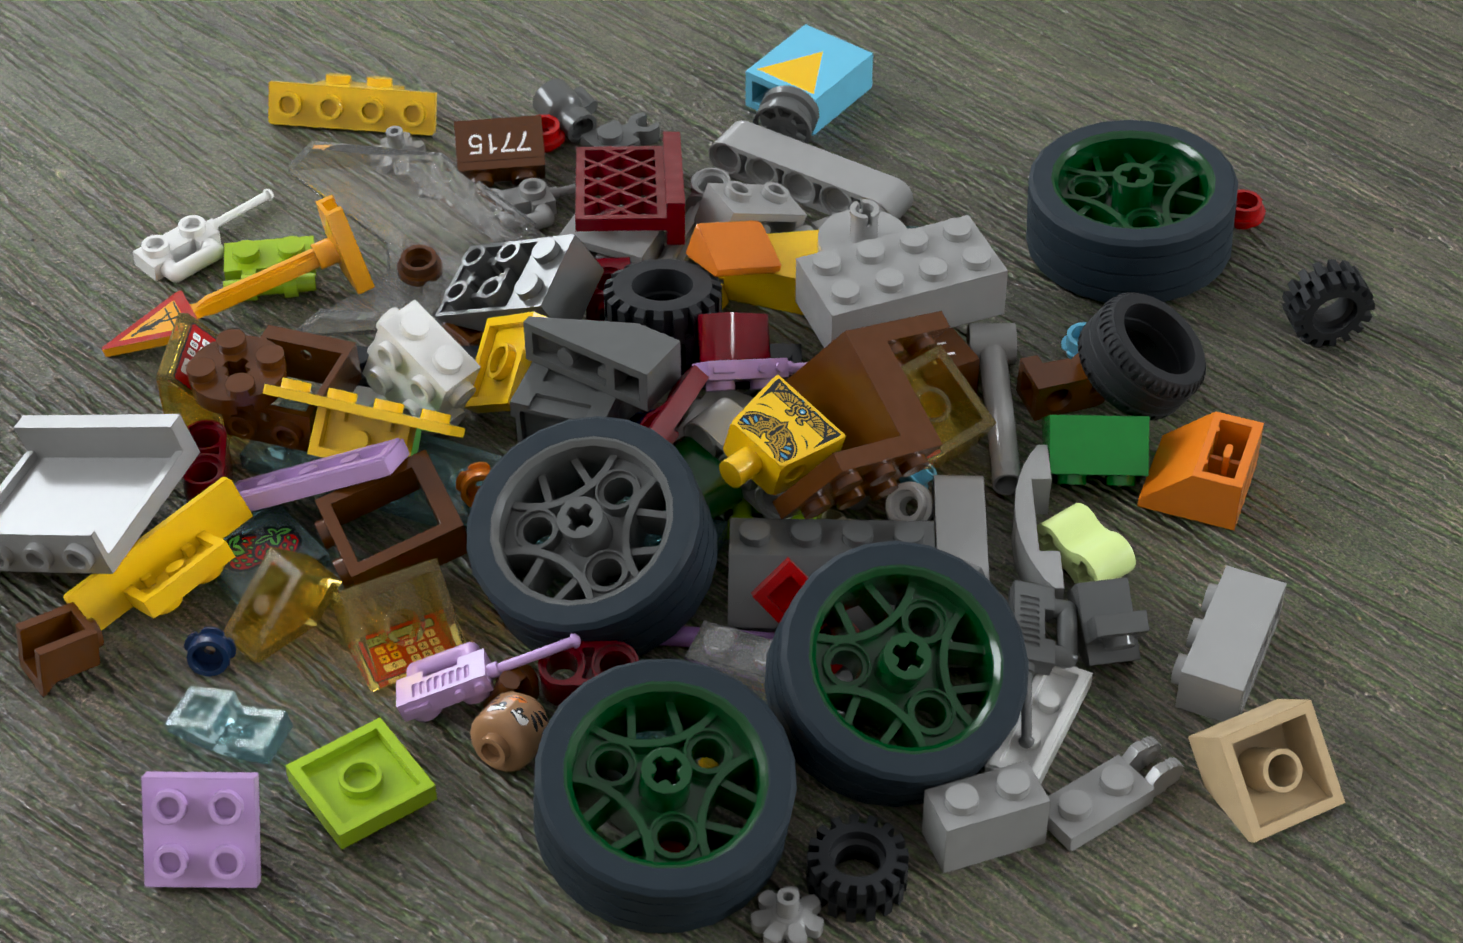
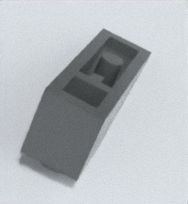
[523,316,681,412]

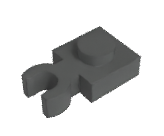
[580,112,660,147]

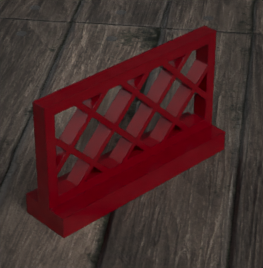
[575,132,685,245]

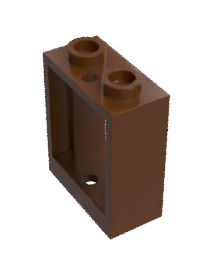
[222,325,362,452]
[314,449,468,602]

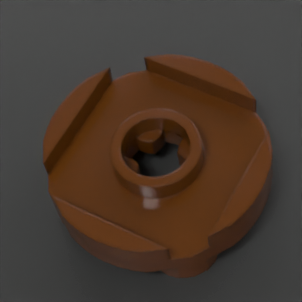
[186,329,287,415]

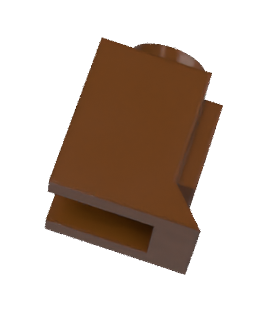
[15,602,104,698]

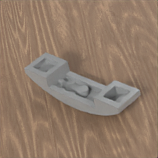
[1011,445,1064,623]

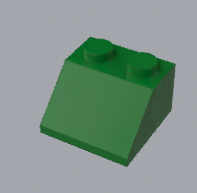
[1042,415,1150,486]

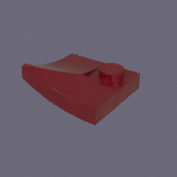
[640,365,709,444]

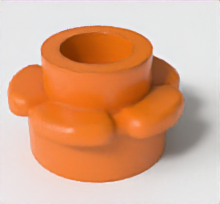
[456,462,491,508]

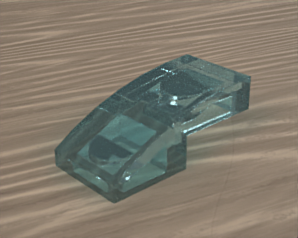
[165,686,293,765]

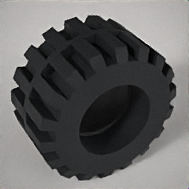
[603,258,722,366]

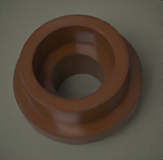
[397,245,443,287]

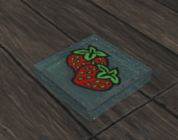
[214,504,331,612]

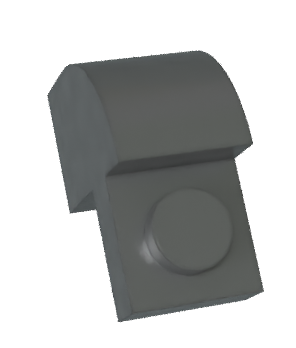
[1066,577,1150,666]

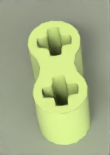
[1037,503,1136,584]

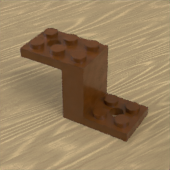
[773,311,950,520]

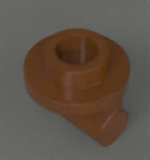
[483,657,539,708]

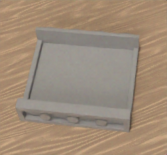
[0,414,200,574]

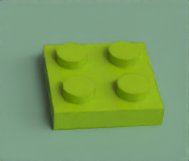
[285,717,437,850]

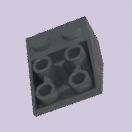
[435,234,604,332]

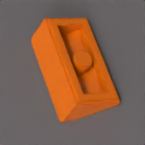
[685,220,782,277]

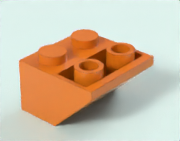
[1137,411,1264,531]

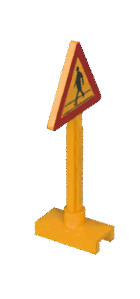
[101,194,375,357]

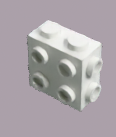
[363,300,481,440]

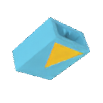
[746,24,873,136]

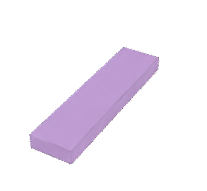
[234,438,410,512]

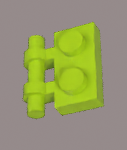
[223,235,317,302]

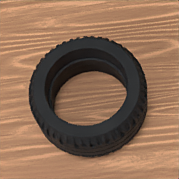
[1078,293,1206,420]

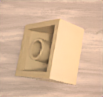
[1188,699,1345,843]

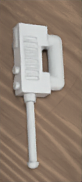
[132,189,274,283]

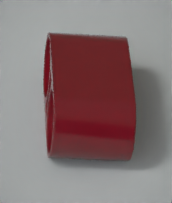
[698,312,771,362]
[182,420,233,503]
[538,641,639,706]

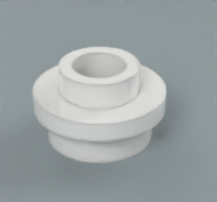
[886,481,934,521]

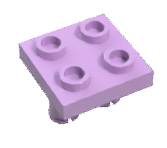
[141,771,261,888]

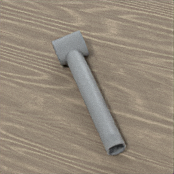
[966,323,1021,495]

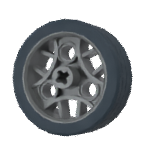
[467,416,717,656]

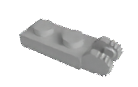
[1047,736,1185,852]

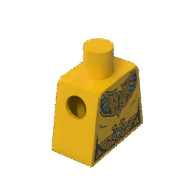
[719,375,846,495]

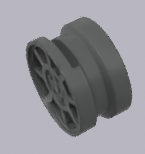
[753,85,819,144]

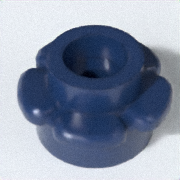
[184,627,236,677]

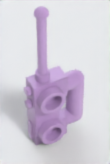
[692,358,806,392]
[396,633,581,722]

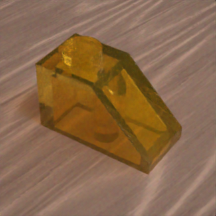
[224,547,342,663]

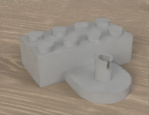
[795,199,1008,348]

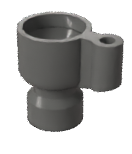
[532,79,598,143]

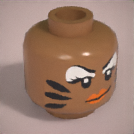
[470,691,549,772]

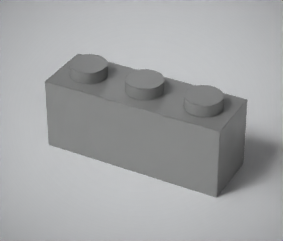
[1171,565,1287,722]

